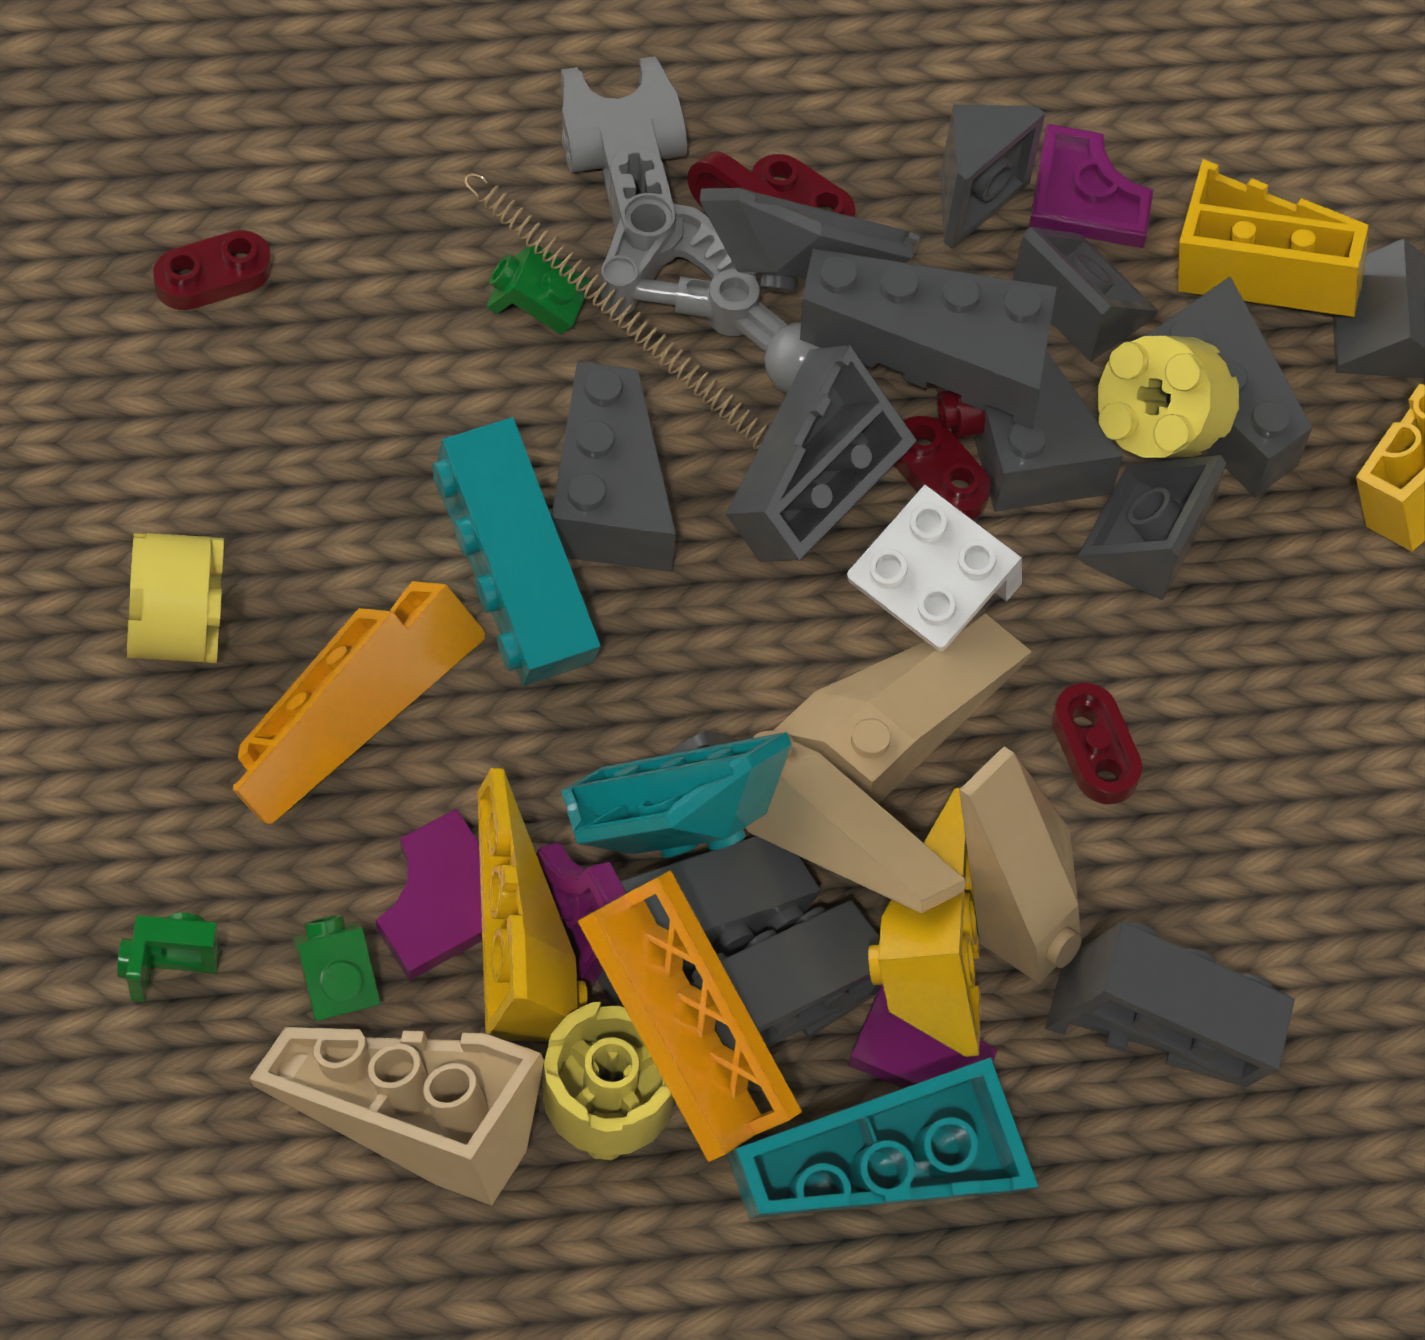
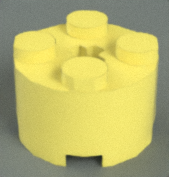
[1098,336,1239,458]
[127,533,224,663]
[543,1002,675,1160]

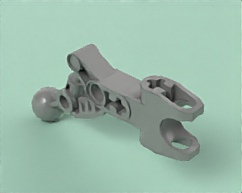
[561,56,820,394]

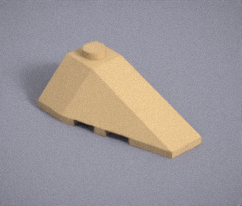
[959,747,1082,984]

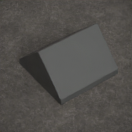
[940,104,1045,249]
[1013,227,1159,362]
[1333,238,1425,378]
[1078,455,1227,600]

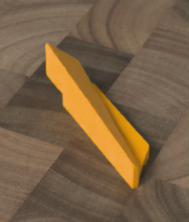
[233,581,485,824]

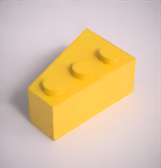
[1178,159,1369,317]

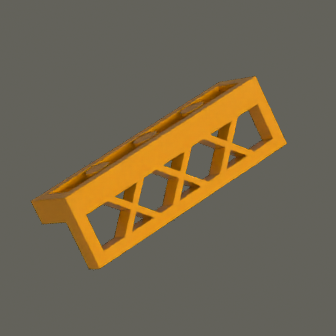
[578,870,802,1162]

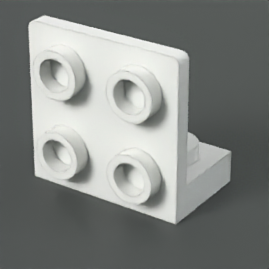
[847,485,1022,651]

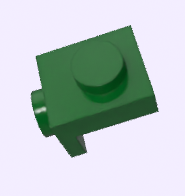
[486,243,591,335]
[117,913,220,1002]
[292,914,381,1021]

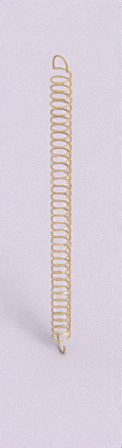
[465,174,767,449]

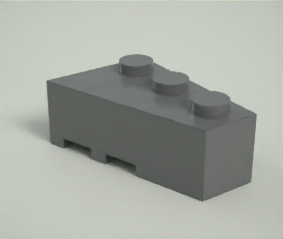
[974,350,1123,512]
[551,361,676,572]
[597,836,821,1007]

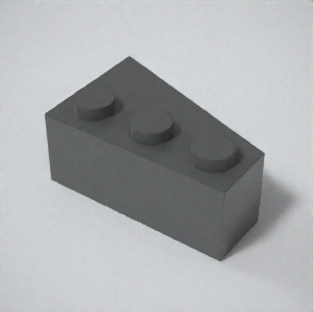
[1146,277,1312,497]
[725,345,917,562]
[692,900,881,1059]
[1045,921,1295,1087]

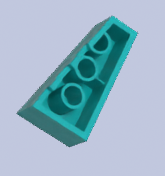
[432,417,601,686]
[726,1057,1038,1219]

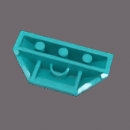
[561,732,792,858]

